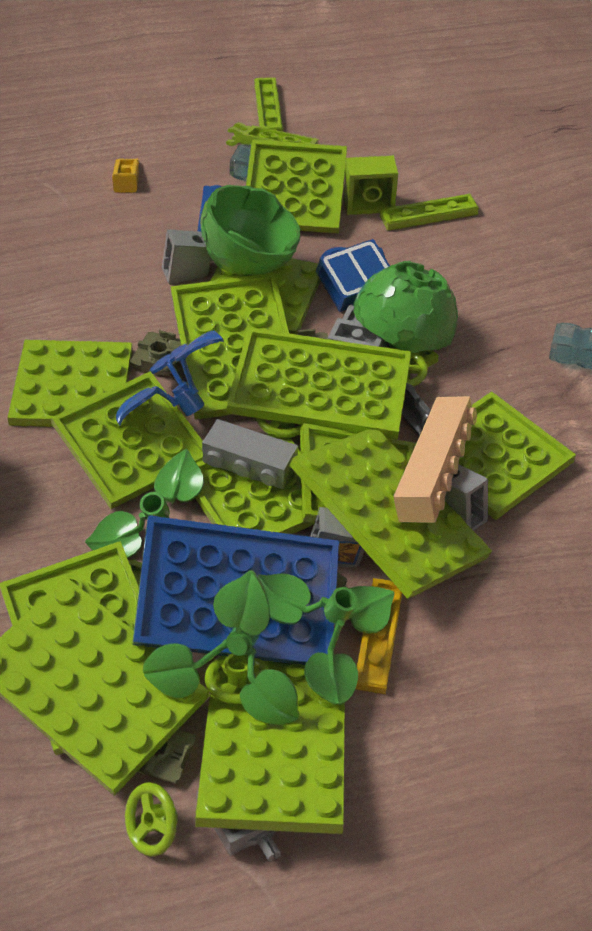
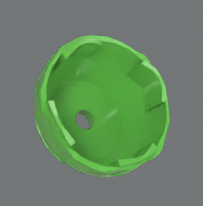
[200,185,301,276]
[353,261,458,353]

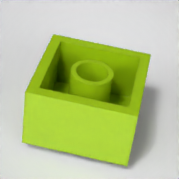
[344,155,398,215]

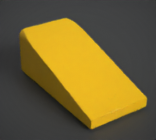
[112,159,139,193]

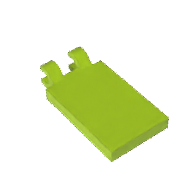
[226,122,319,146]

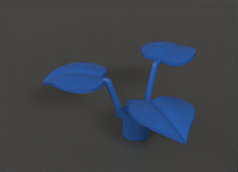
[116,330,224,426]

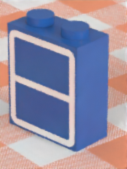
[316,239,390,312]

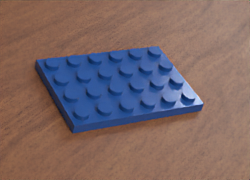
[132,515,339,665]

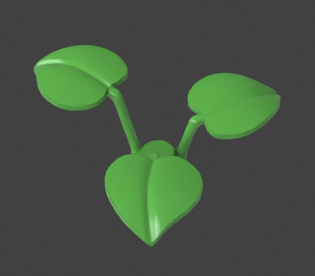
[85,449,204,558]
[143,570,300,725]
[258,574,394,705]

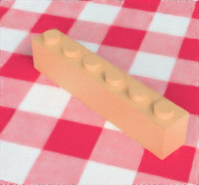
[393,396,477,523]

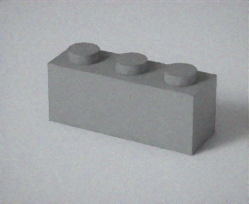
[202,419,298,490]

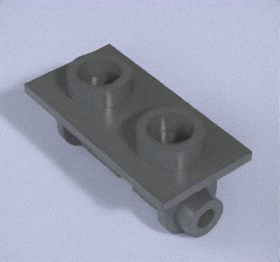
[402,383,431,437]

